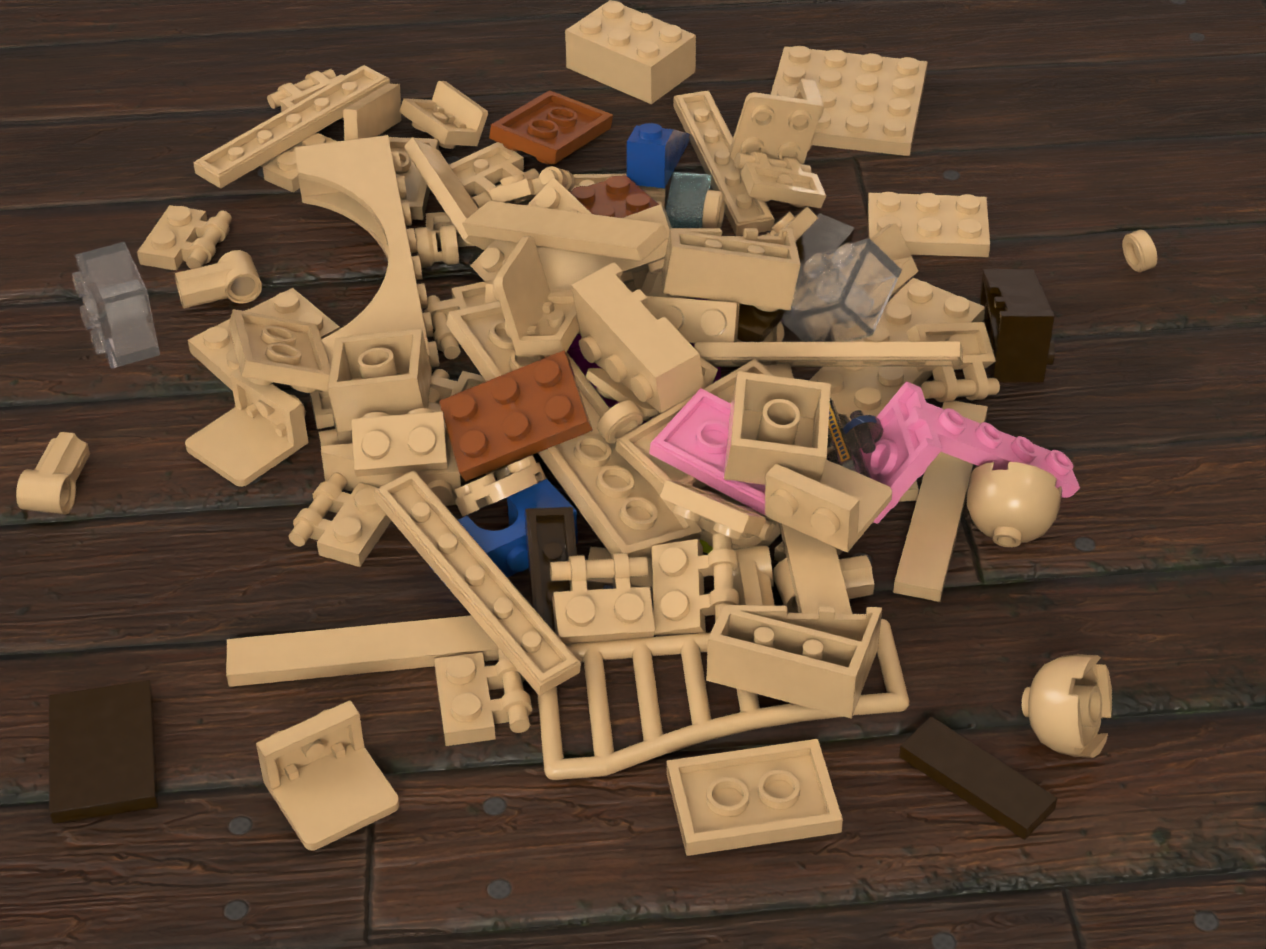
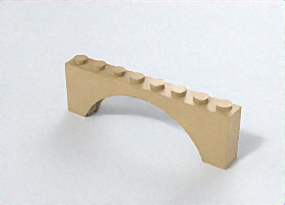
[294,135,439,376]

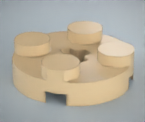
[454,455,546,517]

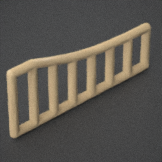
[537,619,909,780]

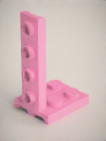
[845,382,1080,524]

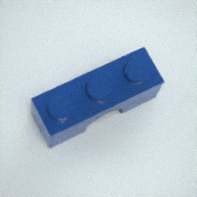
[430,479,578,597]

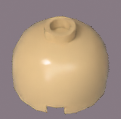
[967,462,1062,547]
[1022,654,1112,758]

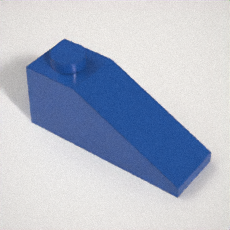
[627,123,690,189]

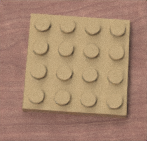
[770,46,928,156]

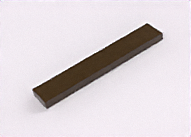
[737,213,855,342]

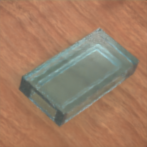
[666,172,711,228]

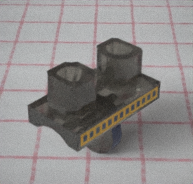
[826,398,884,479]

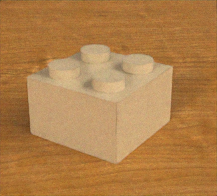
[328,328,431,432]
[724,371,831,485]

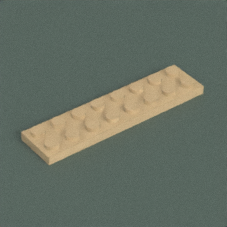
[446,301,702,559]

